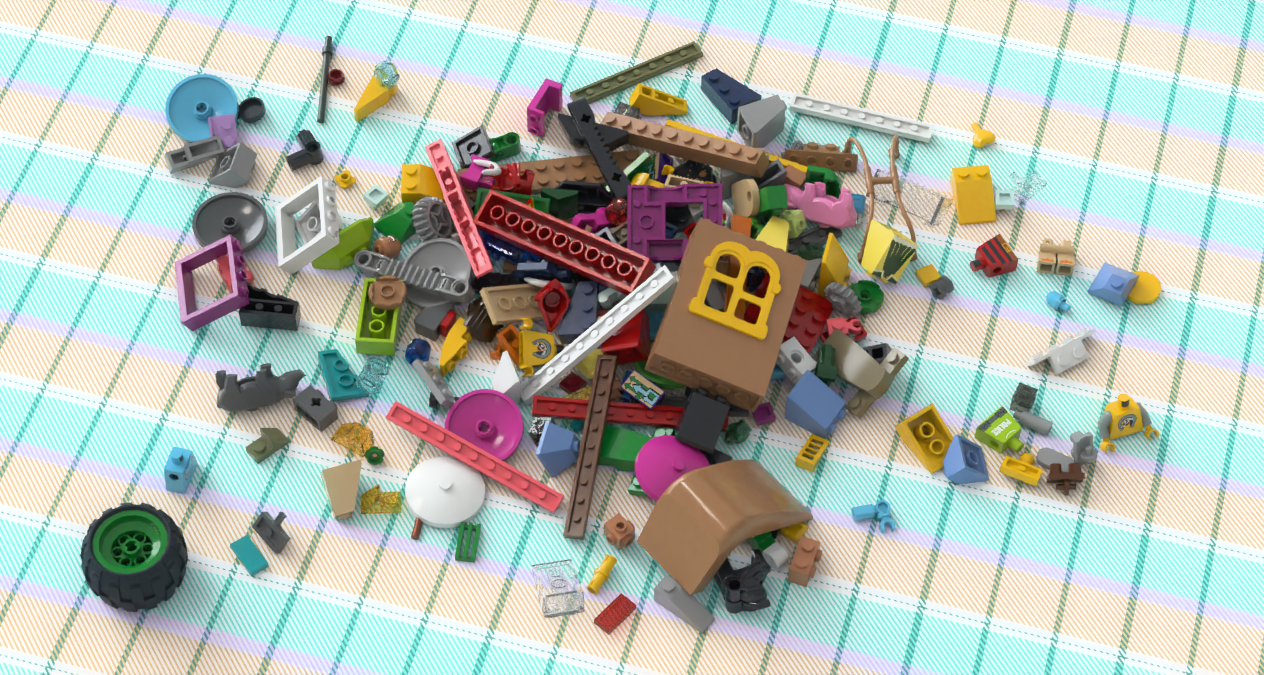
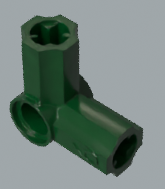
[814,344,837,387]

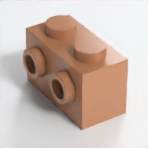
[787,536,822,587]

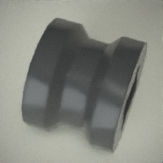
[930,275,954,299]

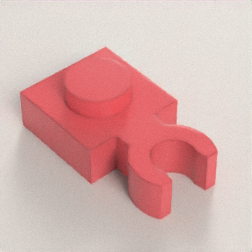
[826,318,861,337]

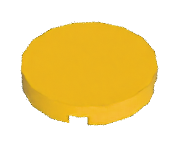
[1127,271,1161,305]

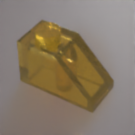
[331,422,375,457]

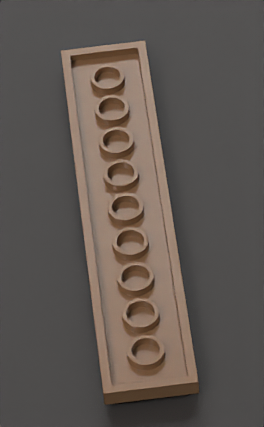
[458,149,640,201]

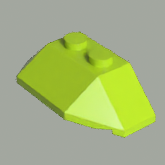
[311,217,374,270]

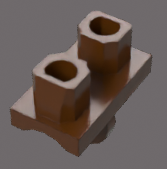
[1046,463,1085,495]

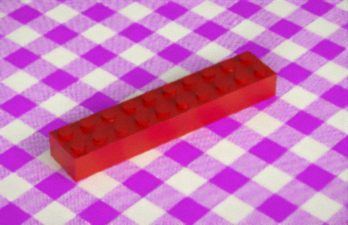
[473,189,656,296]

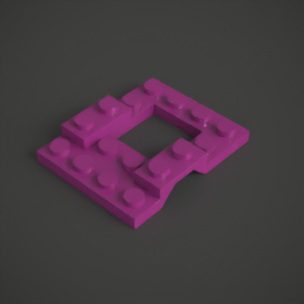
[627,183,723,261]

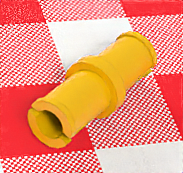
[586,554,617,595]

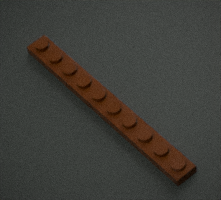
[563,355,618,540]

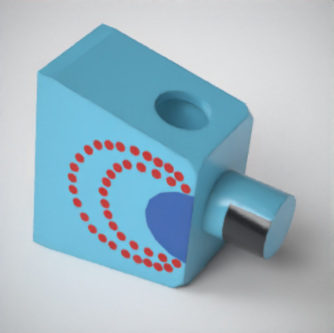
[164,447,198,494]

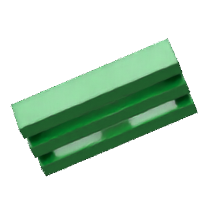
[455,522,481,563]

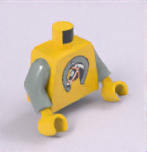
[519,318,564,378]
[1098,394,1159,453]

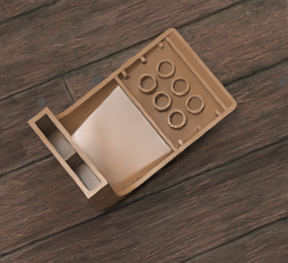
[637,459,813,595]

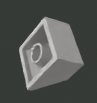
[209,142,257,188]

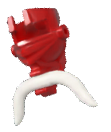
[473,159,535,196]
[524,277,576,332]

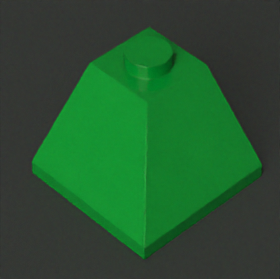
[374,201,416,245]

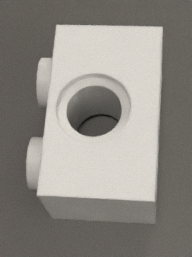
[776,337,817,385]

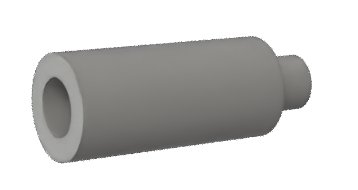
[1013,411,1053,435]

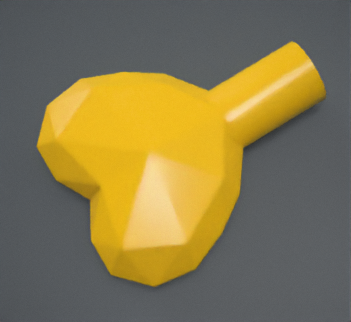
[971,123,996,148]

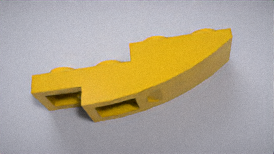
[440,317,472,377]

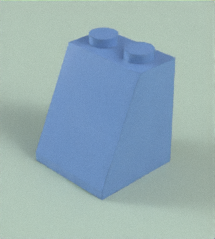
[785,370,847,439]

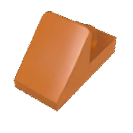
[496,323,519,366]

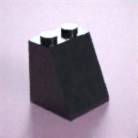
[674,387,730,454]

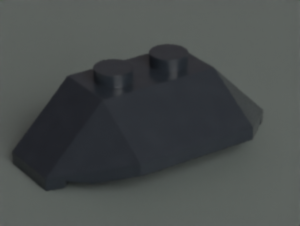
[558,113,630,152]
[554,181,618,214]

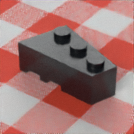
[239,282,301,331]

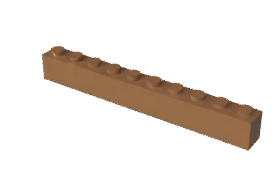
[600,112,769,178]

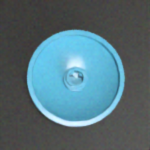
[165,74,239,143]

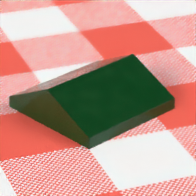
[541,188,579,220]

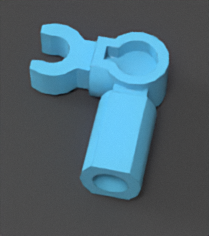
[851,500,895,533]

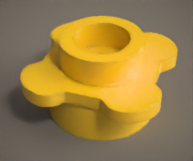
[334,170,356,189]

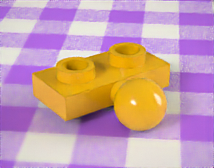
[999,452,1043,486]

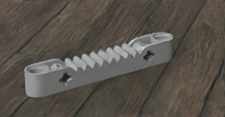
[354,250,475,304]

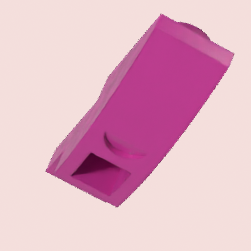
[570,207,627,234]

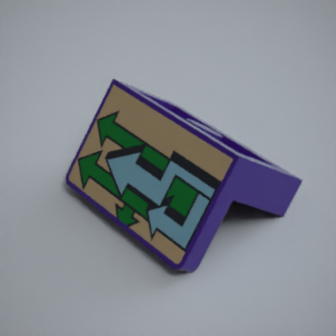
[644,152,673,184]
[621,369,666,410]

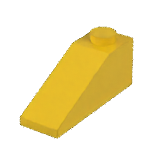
[354,71,398,122]
[629,83,688,116]

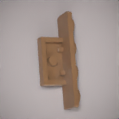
[784,142,858,172]

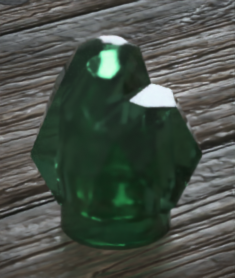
[797,242,825,261]
[725,419,752,445]

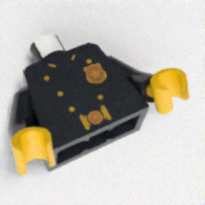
[661,160,716,184]

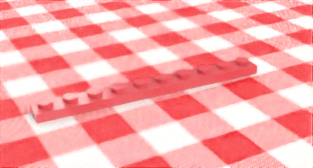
[385,401,564,514]

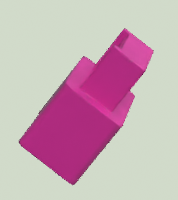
[460,154,496,191]

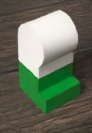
[752,532,789,569]

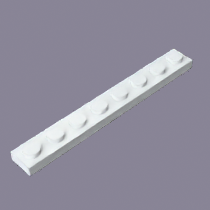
[789,92,934,143]

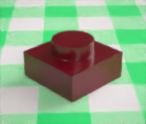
[559,372,587,398]

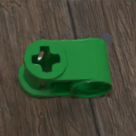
[490,132,521,162]

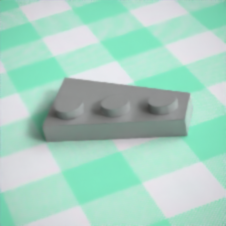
[412,359,455,408]

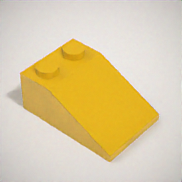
[401,164,446,205]
[950,165,996,225]
[818,233,851,298]
[894,403,954,474]

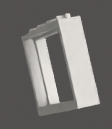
[275,176,339,274]

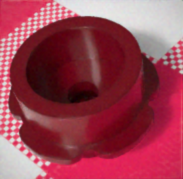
[328,69,345,86]

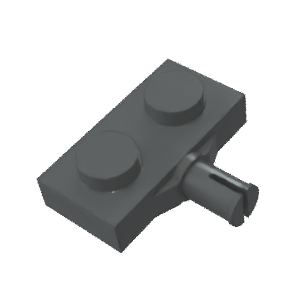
[252,511,291,554]

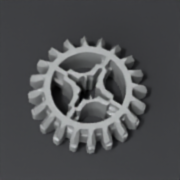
[411,196,454,242]

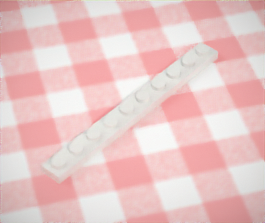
[520,265,677,405]

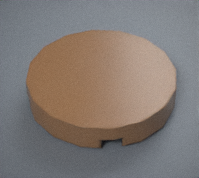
[368,275,407,310]

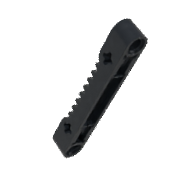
[567,97,631,209]

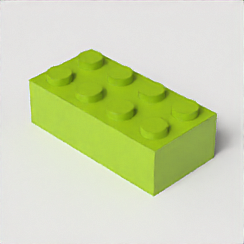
[355,278,403,356]

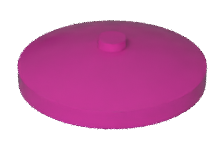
[445,389,524,461]
[635,435,710,502]

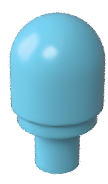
[1046,291,1071,312]

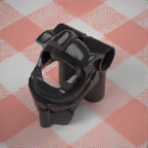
[714,548,771,614]

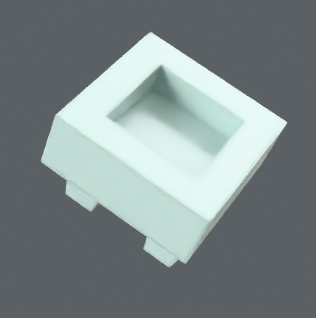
[363,184,389,211]
[994,190,1015,211]

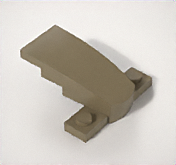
[812,328,909,419]

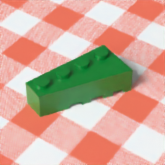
[751,185,788,222]

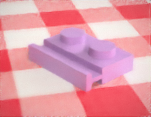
[208,114,238,150]

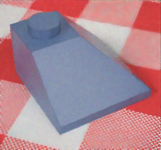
[1088,262,1139,306]
[536,422,581,477]
[943,434,989,484]

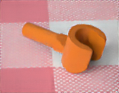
[489,345,502,360]

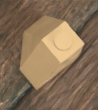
[321,459,362,520]

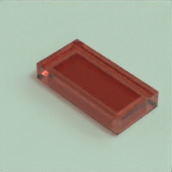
[594,593,636,635]

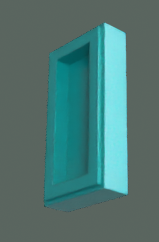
[230,535,269,577]

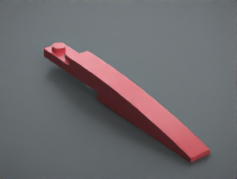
[425,139,494,278]

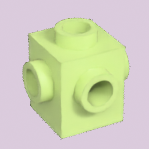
[779,210,807,238]

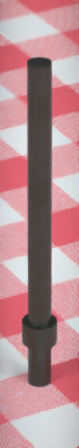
[317,36,333,123]

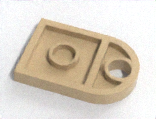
[730,179,760,218]

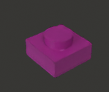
[751,402,776,426]

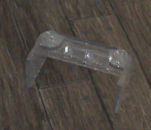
[866,169,954,228]

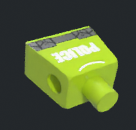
[974,406,1024,453]

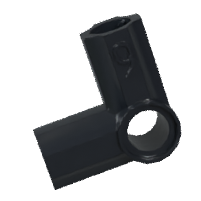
[286,129,324,171]

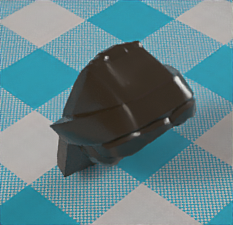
[463,297,504,343]

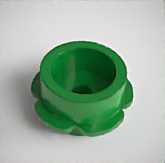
[365,446,385,465]

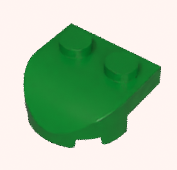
[805,165,841,199]

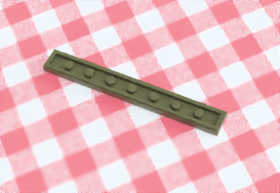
[570,41,703,104]

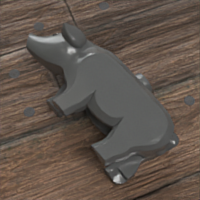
[215,363,306,412]

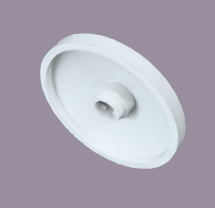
[405,456,485,528]

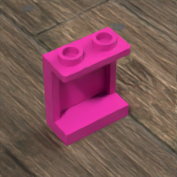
[527,78,563,137]

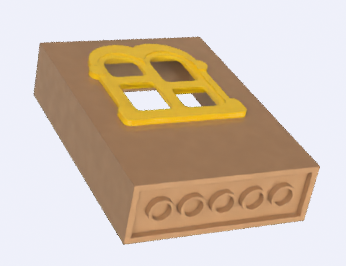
[644,218,807,413]

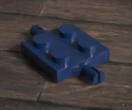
[515,260,571,283]

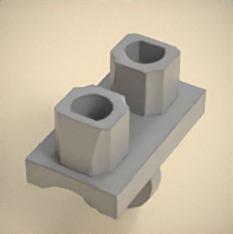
[1070,431,1097,466]

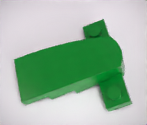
[598,425,675,496]

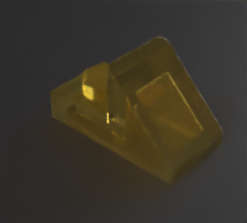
[361,485,401,514]

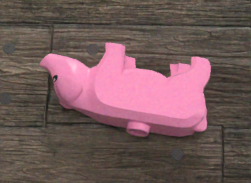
[784,182,857,229]

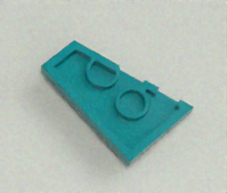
[318,349,369,402]

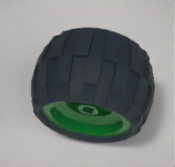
[80,502,188,612]

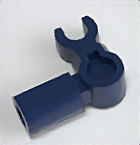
[746,266,766,292]

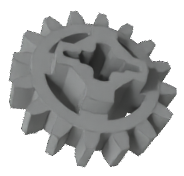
[824,281,862,318]

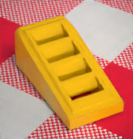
[795,434,830,473]

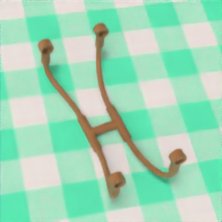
[841,135,917,264]

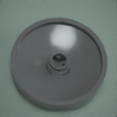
[192,192,268,256]

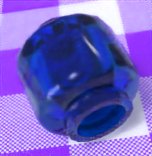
[405,338,432,366]

